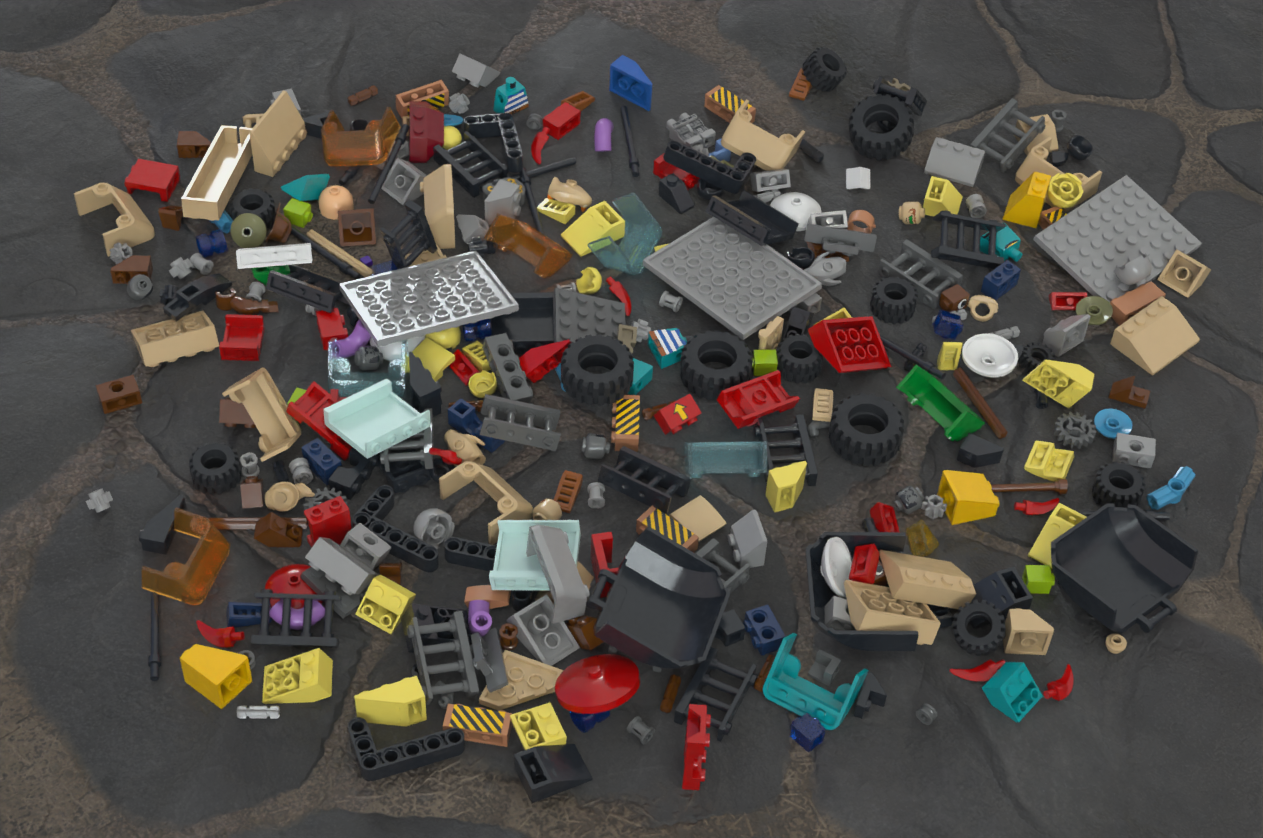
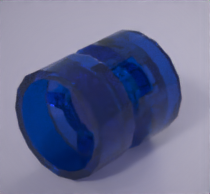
[196,229,228,258]
[463,319,492,342]
[569,710,610,733]

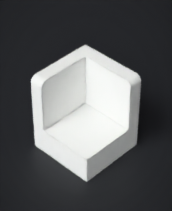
[846,167,870,190]

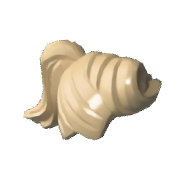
[264,482,315,512]

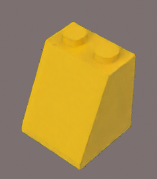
[1003,171,1051,228]
[937,470,999,525]
[180,644,252,709]

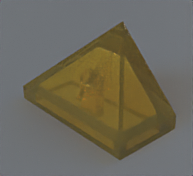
[906,519,939,557]

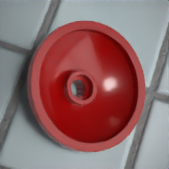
[265,564,323,609]

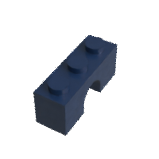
[448,398,505,453]

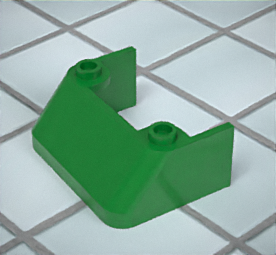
[896,364,985,442]

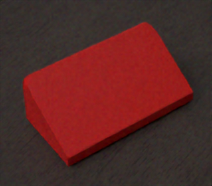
[1049,292,1087,311]
[449,349,480,386]
[870,502,899,532]
[849,544,880,584]

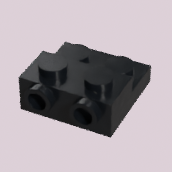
[377,449,431,493]

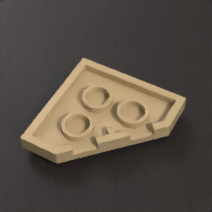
[479,650,564,710]

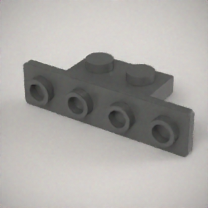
[804,224,877,256]
[470,628,509,693]

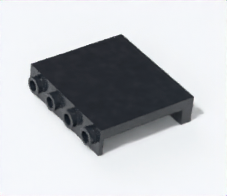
[705,190,799,246]
[492,292,554,354]

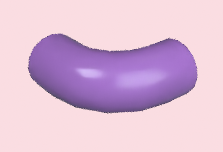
[594,118,614,151]
[329,320,371,359]
[270,600,325,630]
[468,600,492,637]

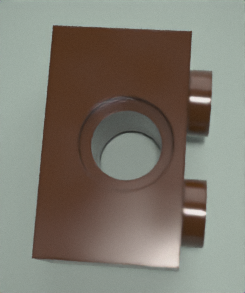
[95,375,142,414]

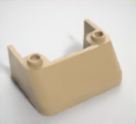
[721,99,805,171]
[1015,137,1102,212]
[420,164,455,249]
[74,183,155,257]
[222,368,301,462]
[439,461,533,545]

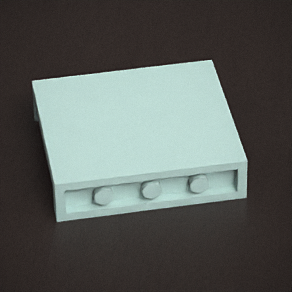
[324,379,430,459]
[489,520,581,591]

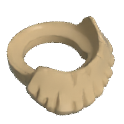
[967,295,998,321]

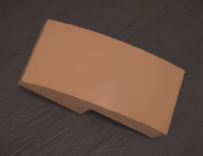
[464,585,511,609]

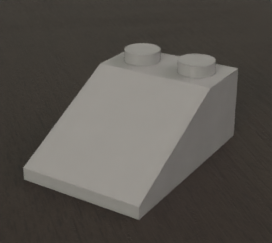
[507,594,580,666]

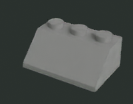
[924,137,985,187]
[305,537,378,595]

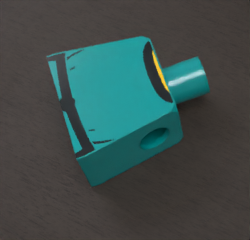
[980,222,1023,262]

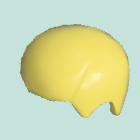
[442,126,462,150]
[576,267,602,295]
[468,370,497,398]

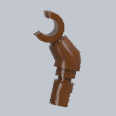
[215,288,278,315]

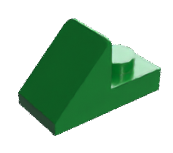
[251,265,290,285]

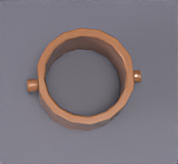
[847,210,876,233]

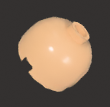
[318,185,354,220]

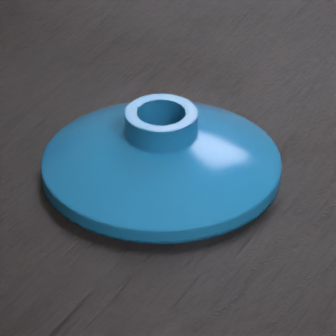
[444,114,463,126]
[1094,409,1132,439]

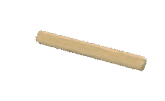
[306,229,374,277]

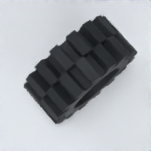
[1019,342,1056,373]

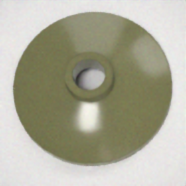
[230,213,267,248]
[1076,296,1113,325]

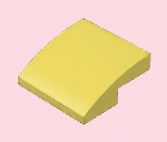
[402,337,455,382]
[1024,441,1074,482]

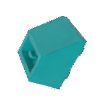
[982,662,1043,722]

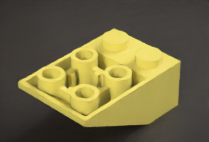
[561,201,625,257]
[1023,360,1094,409]
[1028,503,1086,568]
[262,648,333,704]
[354,676,427,727]

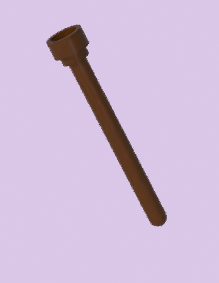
[991,479,1068,494]

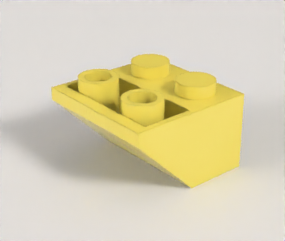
[923,176,963,217]
[766,461,807,513]
[355,575,416,634]
[510,703,567,750]

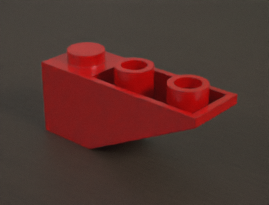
[519,339,572,383]

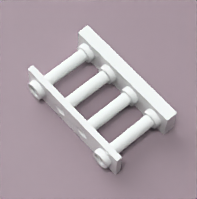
[236,243,312,269]

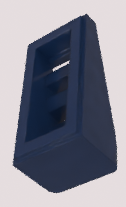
[226,602,272,627]

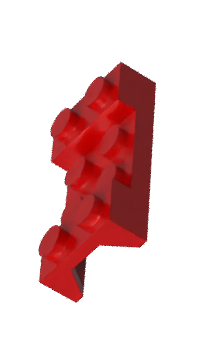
[717,370,800,429]
[286,381,352,461]
[682,704,711,790]

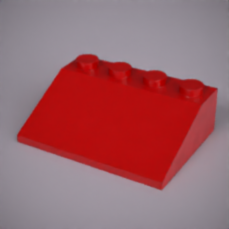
[808,316,892,373]

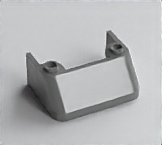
[526,525,589,624]

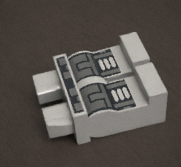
[666,112,716,148]

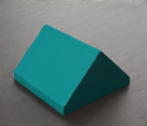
[281,174,330,201]

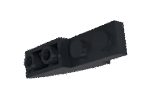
[163,273,232,322]

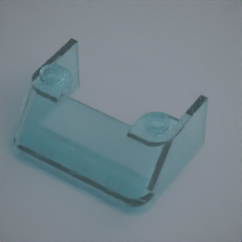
[587,192,662,275]
[328,338,408,398]
[684,441,767,478]

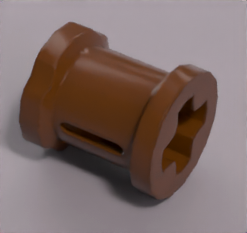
[499,623,518,651]

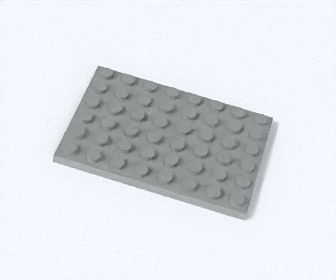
[1033,175,1202,303]
[643,217,822,340]
[339,251,519,347]

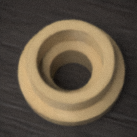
[1105,634,1127,654]

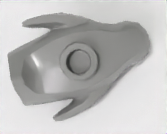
[804,252,846,286]

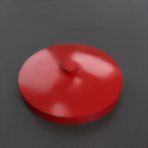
[555,654,641,714]

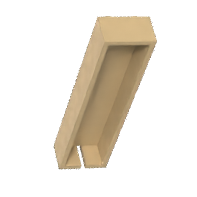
[181,125,252,221]

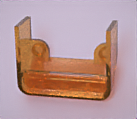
[321,107,401,166]
[484,213,573,279]
[142,508,230,605]

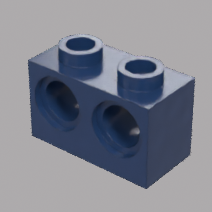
[981,260,1021,301]
[301,438,342,485]
[743,605,786,656]

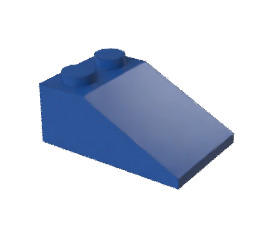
[609,55,652,111]

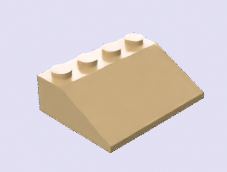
[249,90,307,177]
[1110,296,1200,376]
[131,311,219,367]
[879,550,976,609]
[844,580,941,645]

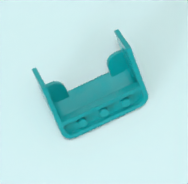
[763,633,869,730]

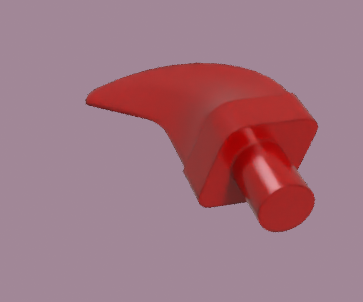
[531,127,550,164]
[606,276,631,316]
[429,448,462,465]
[1014,498,1060,515]
[196,620,245,648]
[949,659,1005,681]
[1043,664,1074,701]

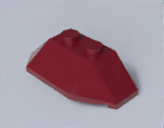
[409,101,444,163]

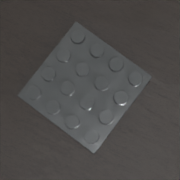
[553,288,626,343]

